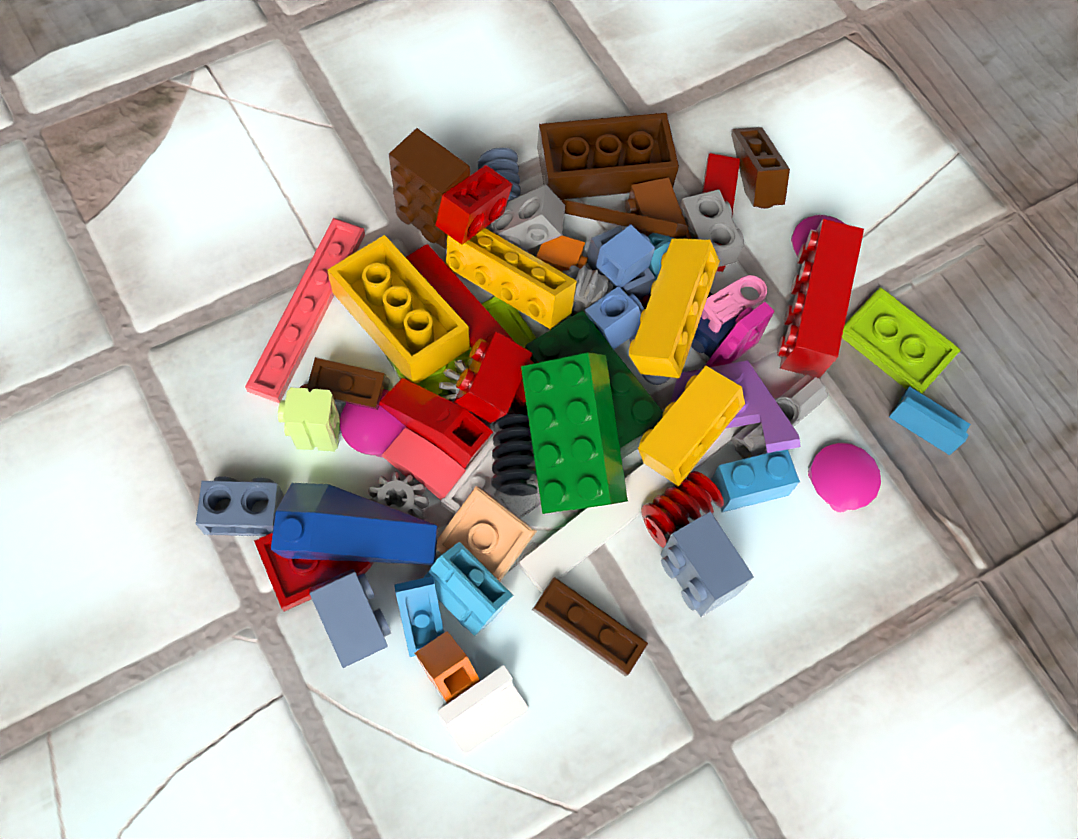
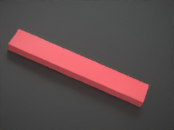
[245,218,365,403]

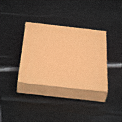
[436,486,537,581]

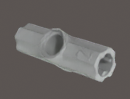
[731,374,828,459]

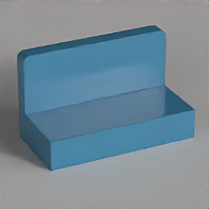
[889,386,971,455]

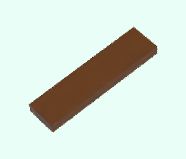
[560,199,688,239]

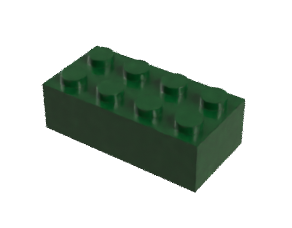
[525,310,663,459]

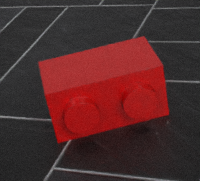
[454,331,532,423]

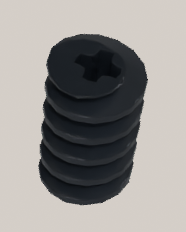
[491,414,537,496]

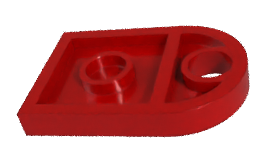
[254,533,374,612]

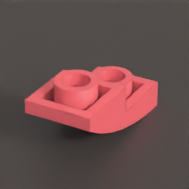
[381,428,466,500]

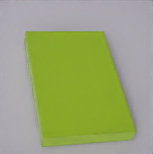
[842,287,961,394]

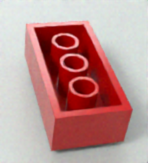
[777,219,864,378]

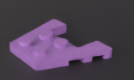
[671,360,801,453]

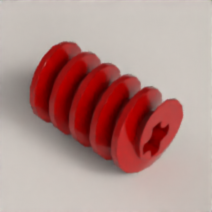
[641,471,724,548]

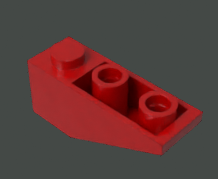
[379,378,494,469]

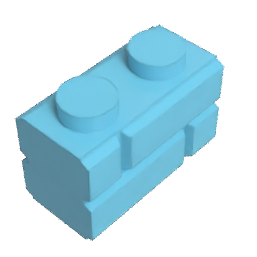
[424,542,514,636]

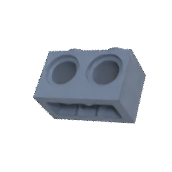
[196,477,284,536]

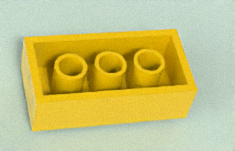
[327,235,470,385]

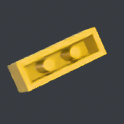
[638,366,745,486]

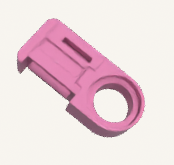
[701,275,767,333]

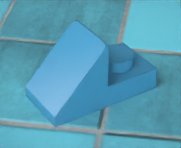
[394,576,444,657]

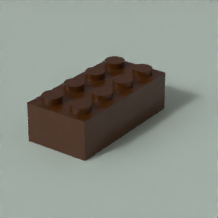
[537,113,679,200]

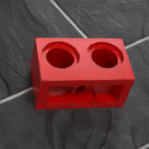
[435,165,513,245]

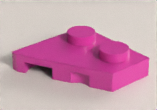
[702,302,775,369]

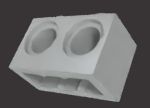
[489,184,565,251]
[680,190,744,267]

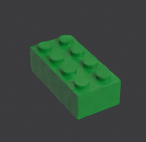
[521,353,628,514]

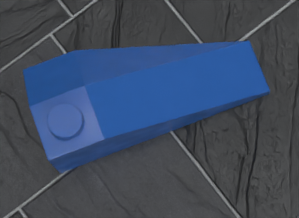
[271,483,438,565]

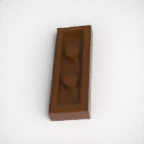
[532,577,648,676]

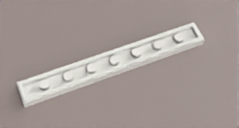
[519,425,747,593]

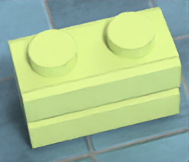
[278,387,340,452]

